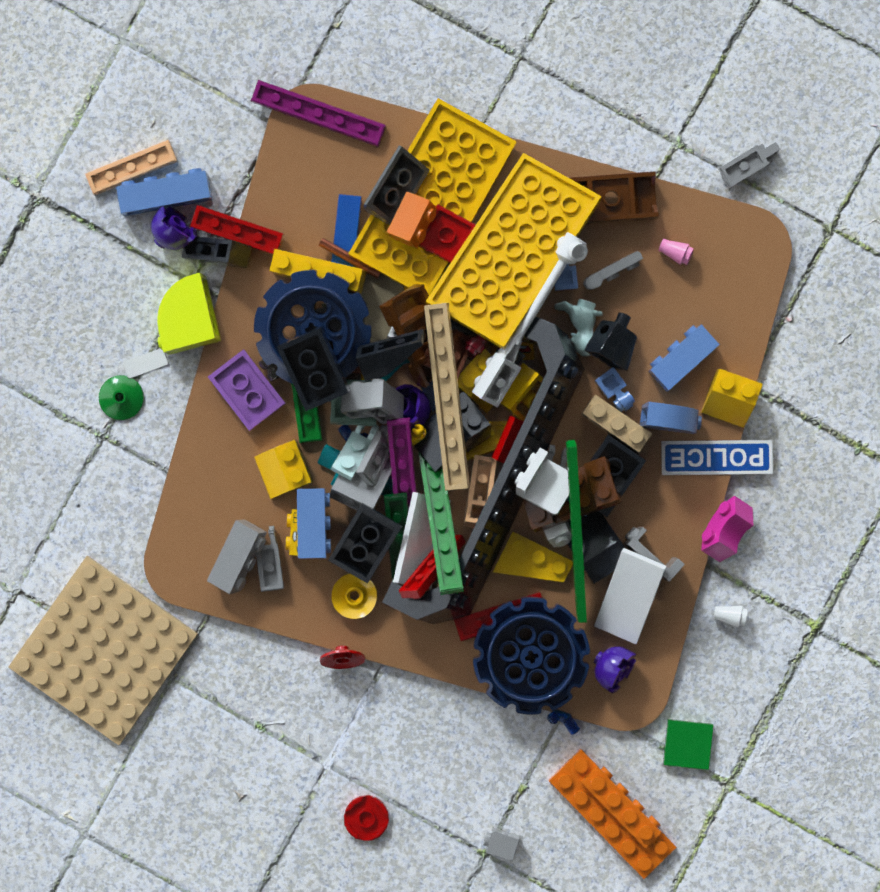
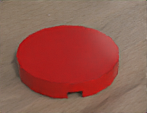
[344,795,389,841]

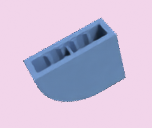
[640,402,702,434]

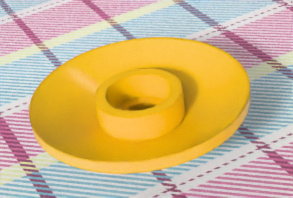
[331,574,377,619]

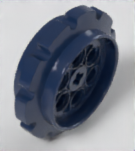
[254,269,372,384]
[473,597,590,715]

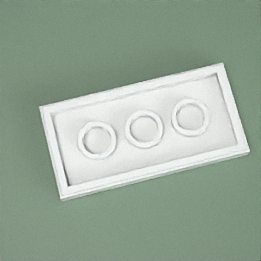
[393,492,451,589]
[594,548,666,644]

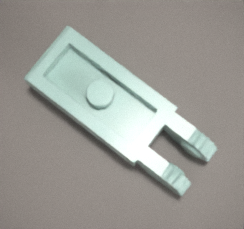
[331,425,380,481]

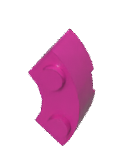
[701,496,754,562]

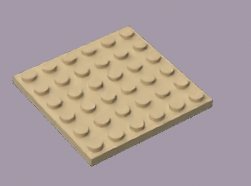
[8,556,199,745]

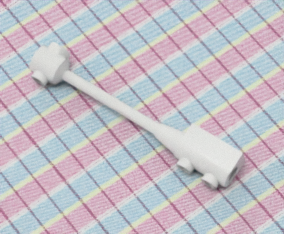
[472,232,588,408]

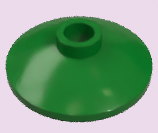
[99,375,144,420]

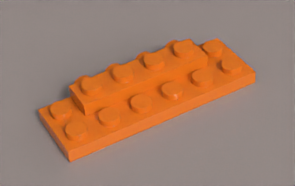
[549,748,677,879]

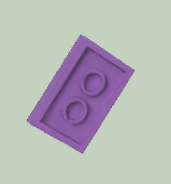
[208,349,286,431]

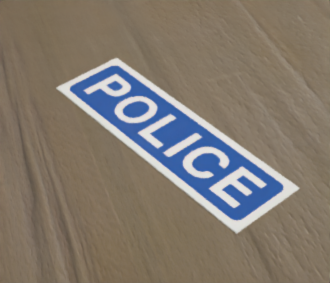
[661,440,773,475]

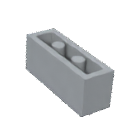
[207,519,267,594]

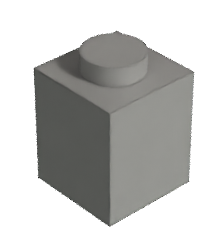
[483,827,519,861]

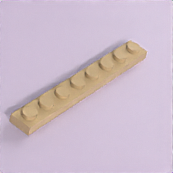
[424,303,470,491]

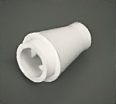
[714,606,748,628]

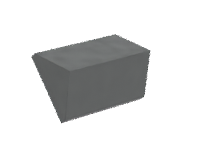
[364,145,430,225]

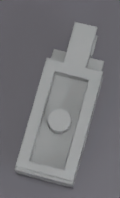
[718,142,781,188]
[356,425,390,486]

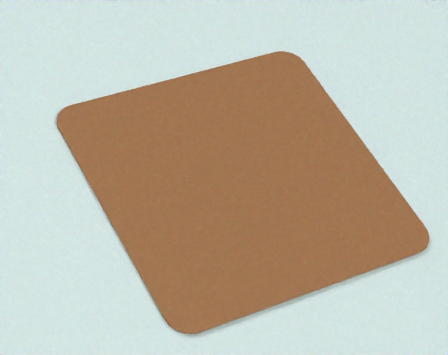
[144,83,792,731]

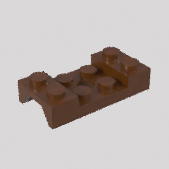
[570,171,659,224]
[379,284,432,387]
[522,456,622,533]

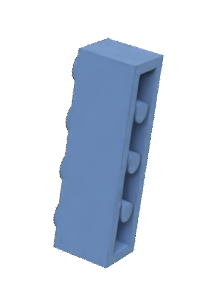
[116,168,213,217]

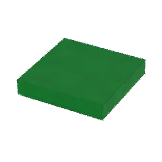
[663,719,713,770]

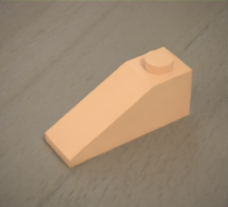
[463,455,497,528]

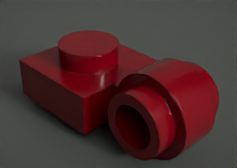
[465,334,487,361]

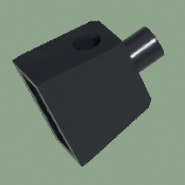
[584,312,637,371]

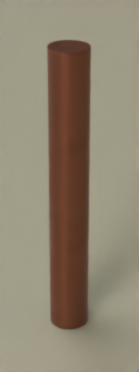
[319,238,381,279]

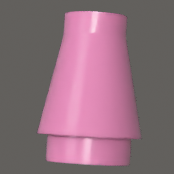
[658,239,694,265]

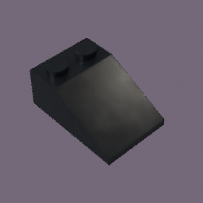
[414,392,491,473]
[589,433,646,517]
[328,502,402,584]
[567,511,626,584]

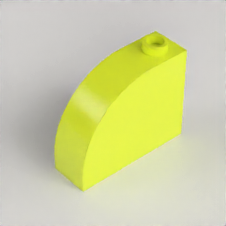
[157,273,221,355]

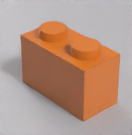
[387,191,437,249]

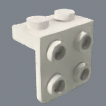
[514,448,569,515]

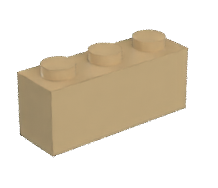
[581,395,652,453]

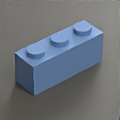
[648,324,720,392]
[297,488,331,558]

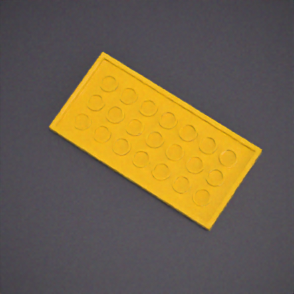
[348,98,517,295]
[426,153,601,350]

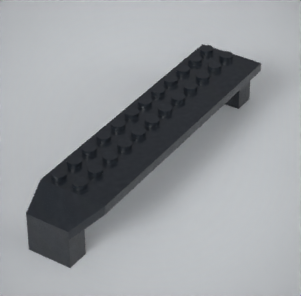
[382,317,585,624]

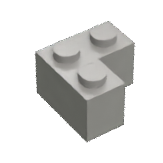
[341,379,404,424]

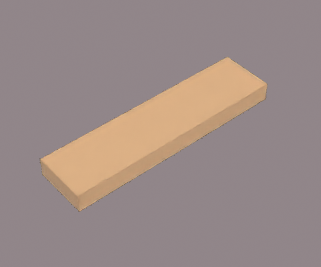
[85,140,178,196]

